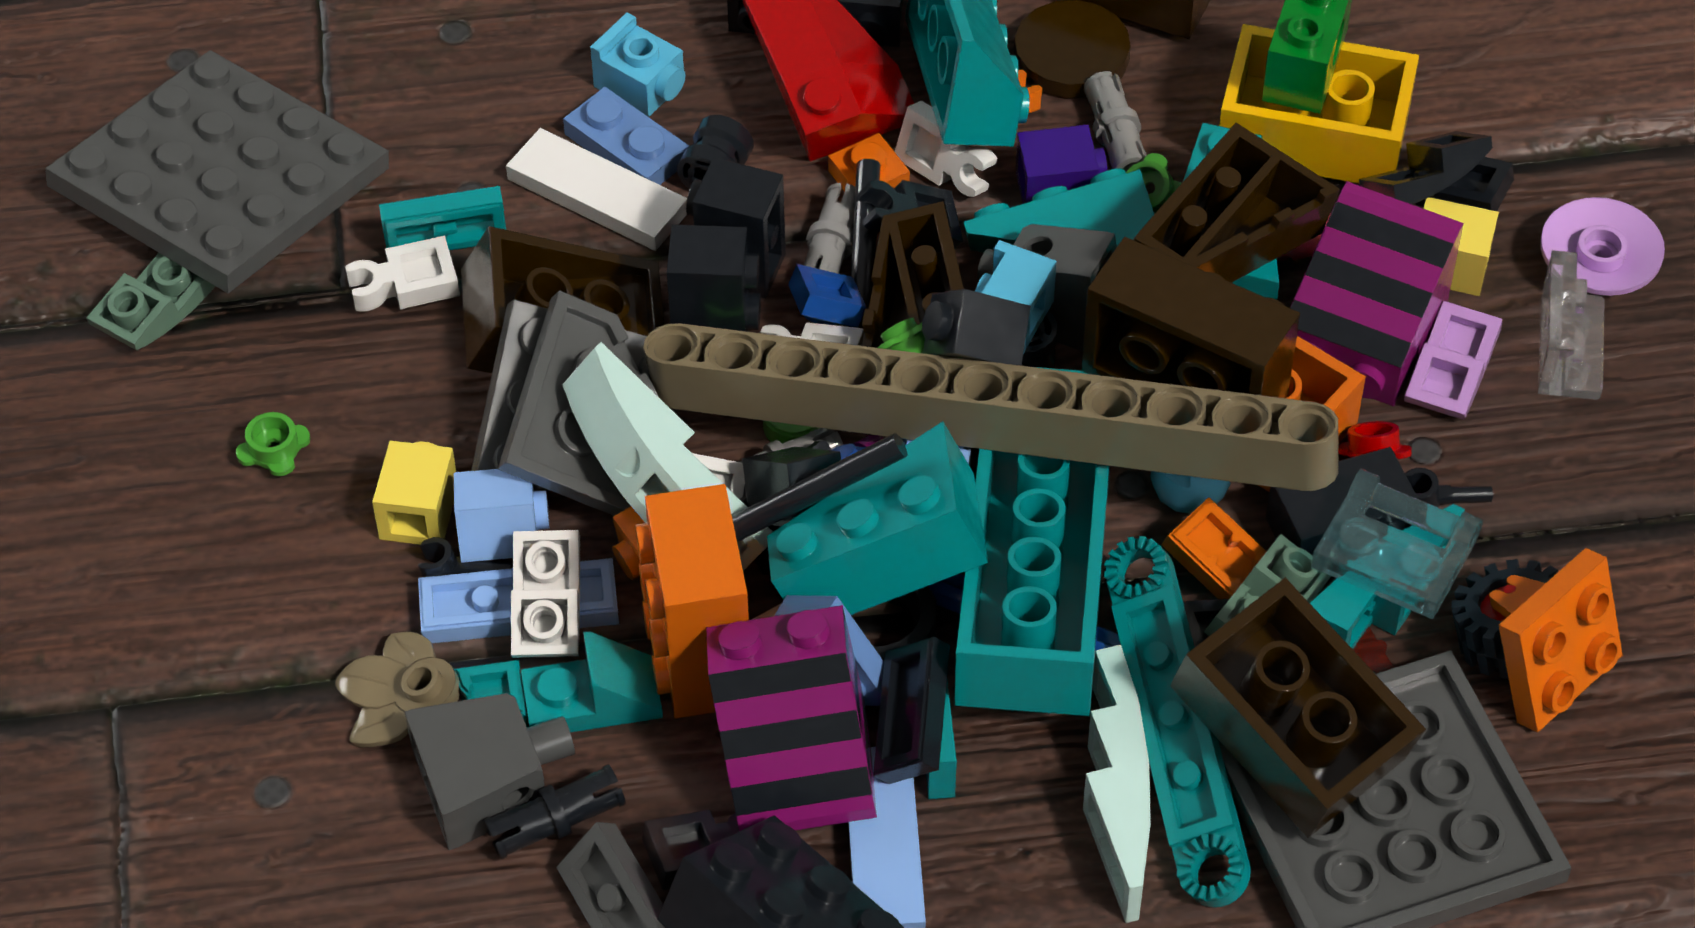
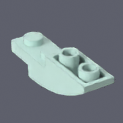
[562,342,773,571]

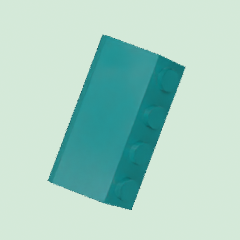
[905,0,1030,147]

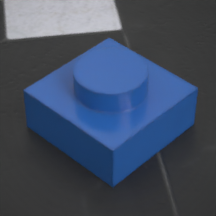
[788,264,866,328]

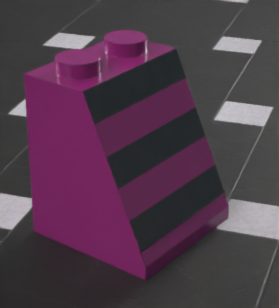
[1290,181,1464,407]
[706,605,877,831]

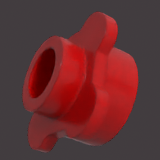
[1338,421,1412,459]

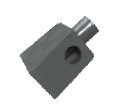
[977,224,1117,352]
[405,693,575,850]

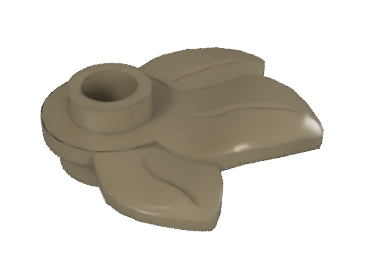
[335,632,459,747]

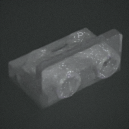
[1538,250,1605,400]

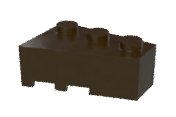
[1133,123,1340,283]
[862,201,964,348]

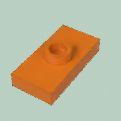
[1161,497,1267,599]

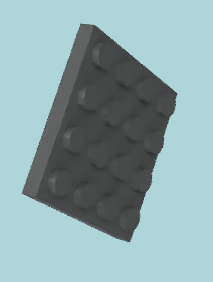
[45,50,389,293]
[1218,650,1572,928]

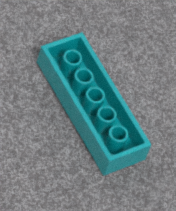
[955,367,1110,716]

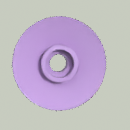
[1540,197,1665,296]

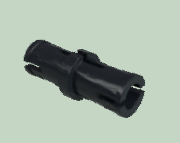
[483,764,626,860]

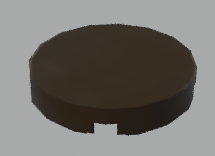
[1014,0,1131,98]

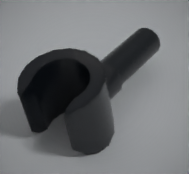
[1405,468,1493,519]
[418,537,512,577]

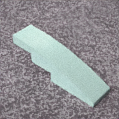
[1083,644,1151,923]

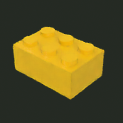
[1219,24,1419,184]

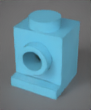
[590,12,686,117]
[975,240,1057,354]

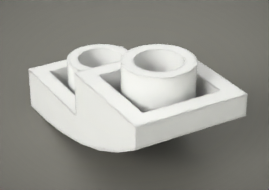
[511,530,580,658]

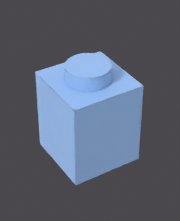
[454,469,550,563]

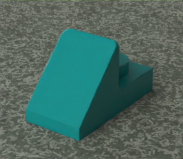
[521,632,663,733]

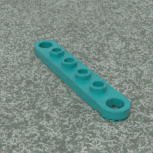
[1104,536,1251,907]

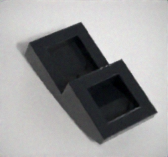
[1359,131,1493,204]

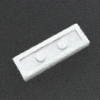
[506,128,687,251]

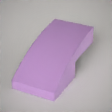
[1404,301,1503,420]

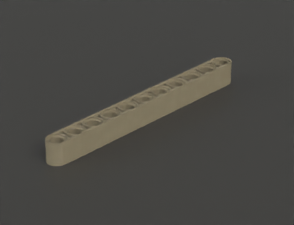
[643,323,1338,491]

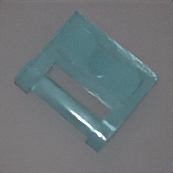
[1311,468,1483,619]

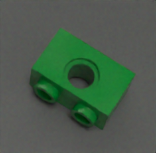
[1262,0,1352,114]

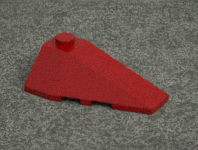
[742,0,914,162]

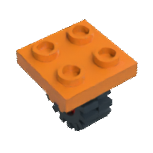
[1452,548,1623,733]

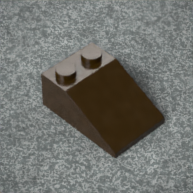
[461,226,665,373]

